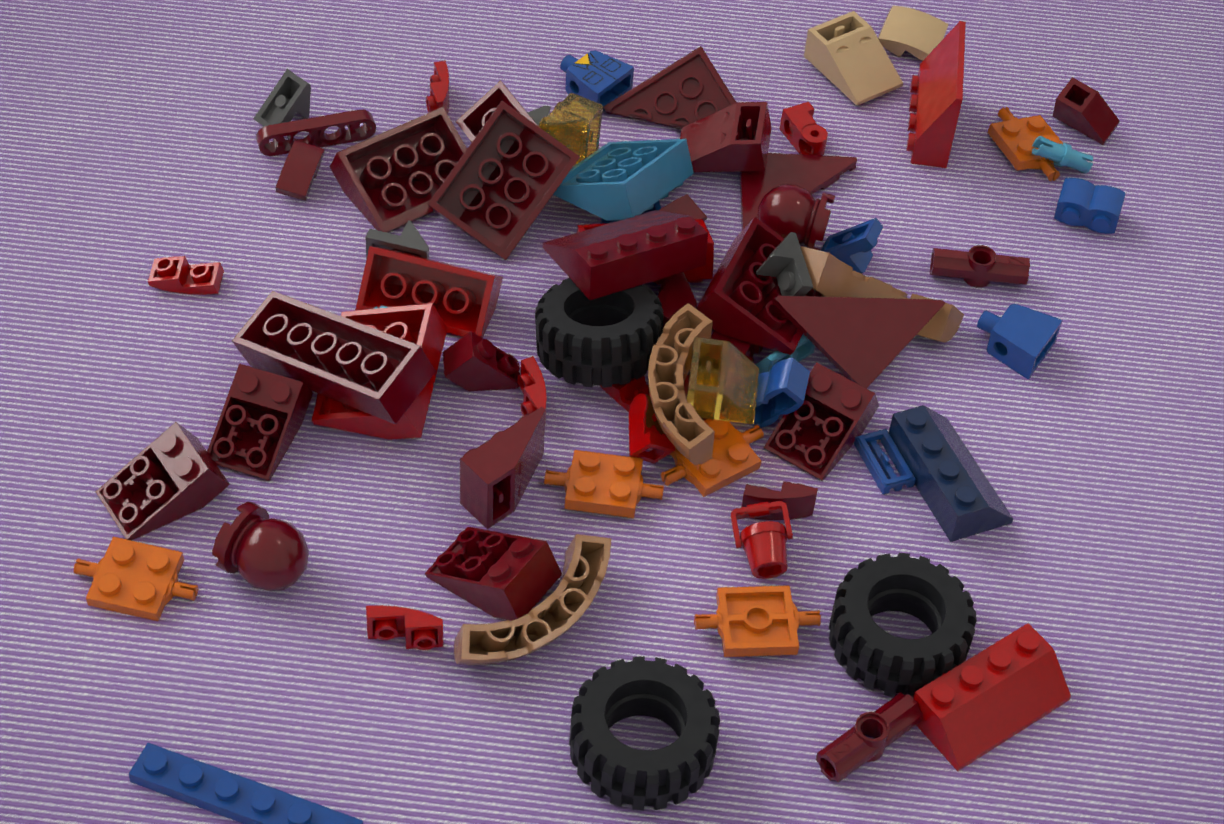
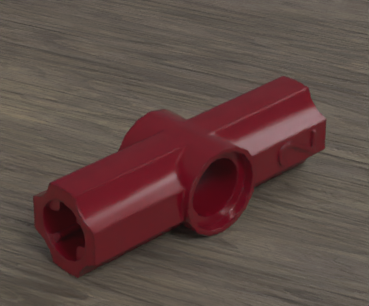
[930,245,1030,288]
[816,693,923,783]

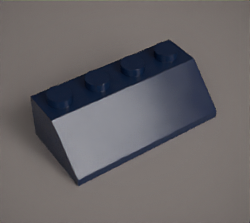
[889,405,1013,542]

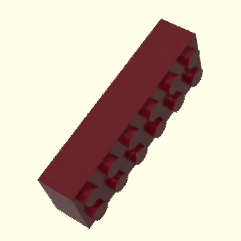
[232,290,436,425]

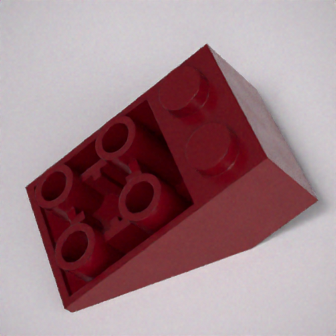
[680,102,772,173]
[763,362,879,481]
[207,364,313,481]
[460,407,545,529]
[95,422,230,541]
[425,527,562,621]

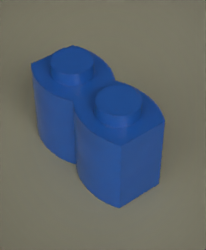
[1054,178,1126,234]
[739,358,810,428]

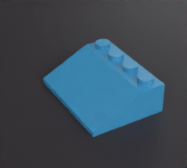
[553,139,694,221]

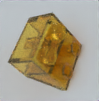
[538,93,603,167]
[687,337,759,424]

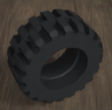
[535,278,663,388]
[829,553,977,697]
[569,656,720,811]

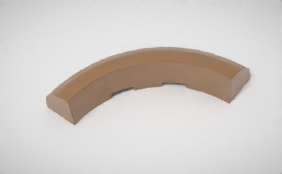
[801,246,964,343]
[648,303,715,465]
[454,534,611,665]

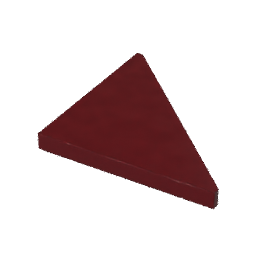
[603,46,737,129]
[740,153,857,230]
[772,296,945,389]

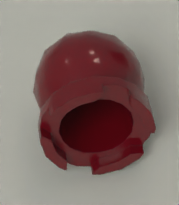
[757,184,835,250]
[212,502,309,591]

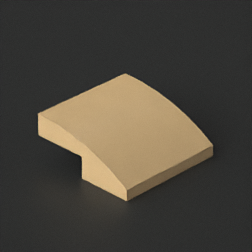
[878,6,949,61]

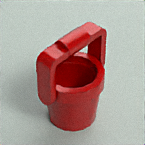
[731,501,793,579]

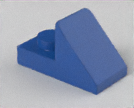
[821,218,883,274]

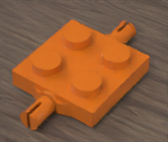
[987,107,1063,181]
[660,412,764,497]
[544,450,664,518]
[73,537,198,621]
[694,585,821,657]

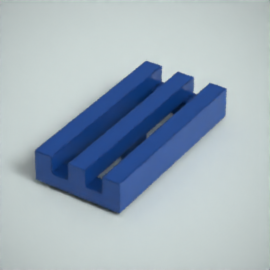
[854,429,916,495]

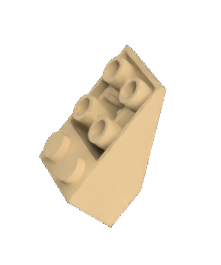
[804,11,903,106]

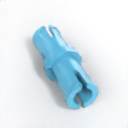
[1032,136,1093,174]

